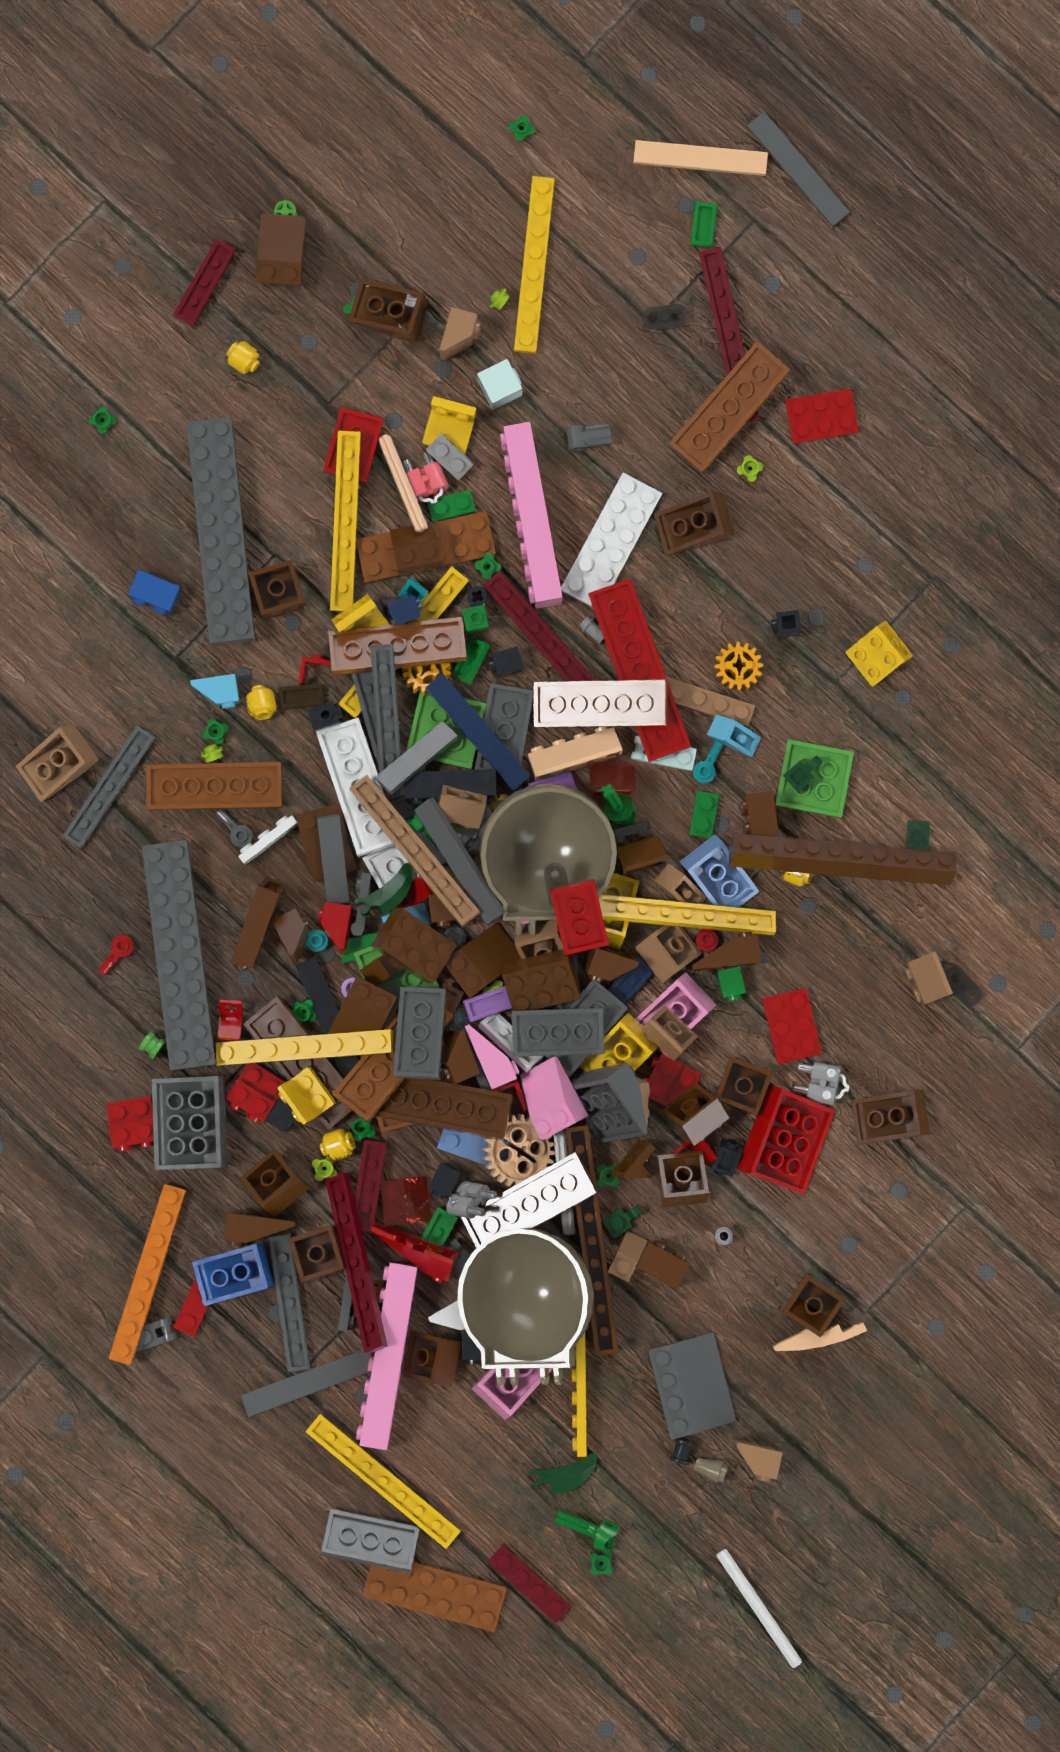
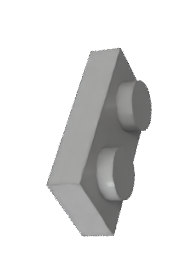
[426,433,474,481]

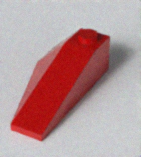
[371,1223,461,1283]

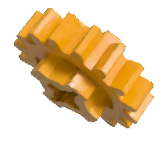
[714,642,763,691]
[402,663,451,696]

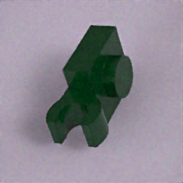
[783,755,822,793]
[602,1204,642,1239]

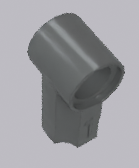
[566,424,612,451]

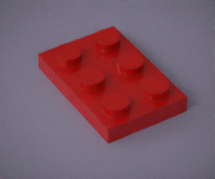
[785,388,859,445]
[323,407,384,484]
[549,879,609,955]
[762,988,822,1065]

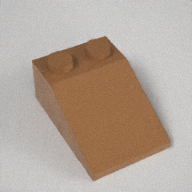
[15,724,99,802]

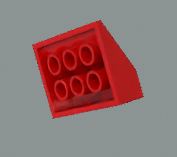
[737,1085,835,1195]

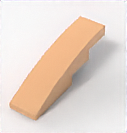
[772,1322,867,1351]

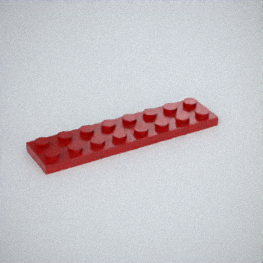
[588,578,691,763]

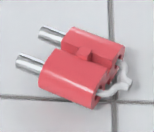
[403,452,449,504]

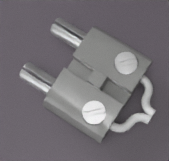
[793,1062,850,1106]
[446,1181,497,1219]

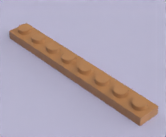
[349,775,480,927]

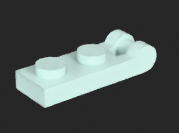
[631,736,697,772]

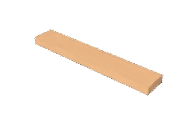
[633,140,768,176]

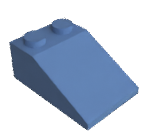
[680,834,760,908]
[437,1129,515,1165]

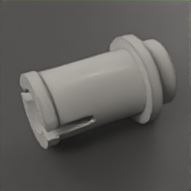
[579,616,604,644]
[715,1227,733,1245]

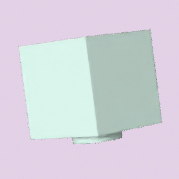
[477,359,522,410]

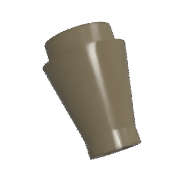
[694,1457,729,1483]

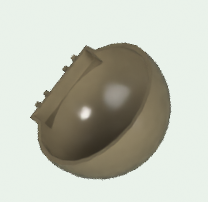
[480,783,617,935]
[457,1228,594,1386]

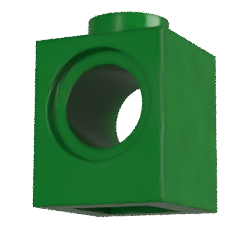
[462,605,489,635]
[717,966,746,1002]

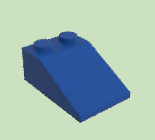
[192,1242,274,1306]

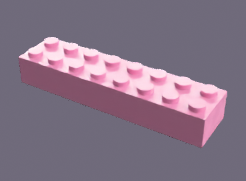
[500,422,562,609]
[356,1262,418,1450]

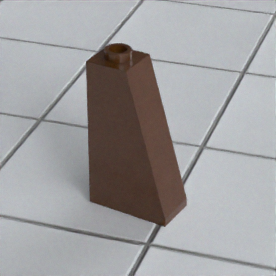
[231,878,286,969]

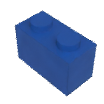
[128,570,182,615]

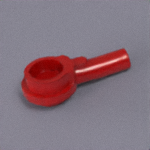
[696,929,718,952]
[98,935,134,975]

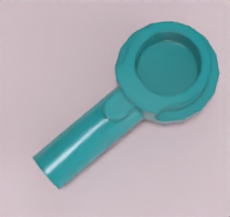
[693,741,723,784]
[305,929,328,952]

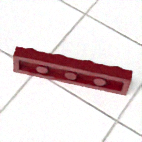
[173,239,236,327]
[355,1140,387,1233]
[488,1544,571,1623]

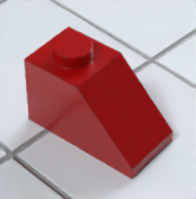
[318,902,353,955]

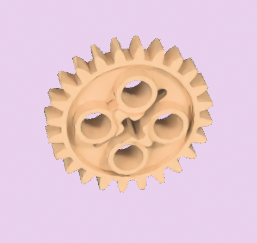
[482,1114,556,1187]

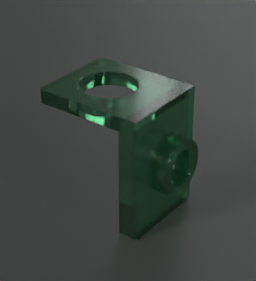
[906,820,931,850]

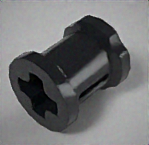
[467,586,487,607]
[669,1438,694,1465]

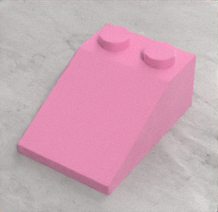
[636,972,716,1054]
[465,1025,519,1090]
[520,1056,588,1141]
[471,1368,553,1420]

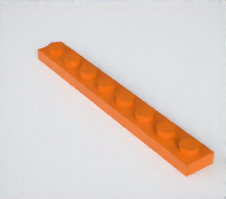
[108,1184,187,1366]

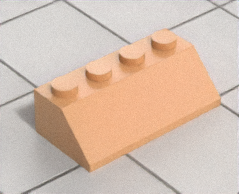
[528,726,622,781]

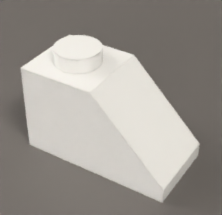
[428,1301,465,1330]

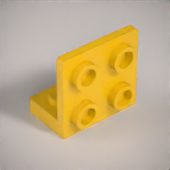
[422,396,477,454]
[332,594,390,632]
[846,621,913,686]
[277,1066,336,1125]

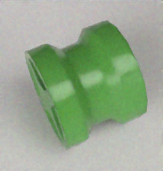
[274,200,297,216]
[138,1031,166,1060]

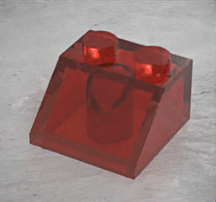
[589,762,636,795]
[381,1176,431,1226]

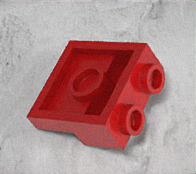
[643,1054,701,1107]
[225,1063,285,1124]
[106,1096,154,1152]

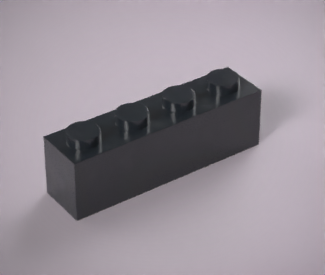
[406,769,498,807]

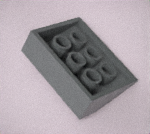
[571,1063,648,1143]
[152,1076,228,1170]
[647,1332,736,1440]

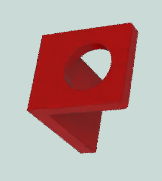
[298,654,332,685]
[397,876,433,909]
[217,999,243,1041]
[492,1081,528,1112]
[671,1140,717,1166]

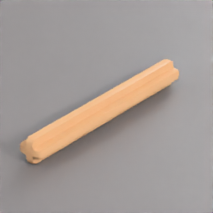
[378,435,428,533]

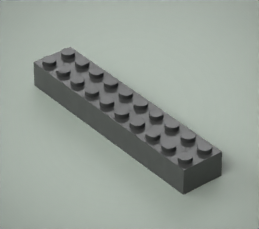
[186,417,256,647]
[142,840,217,1071]

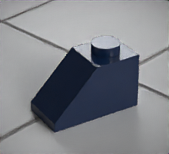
[381,593,422,626]

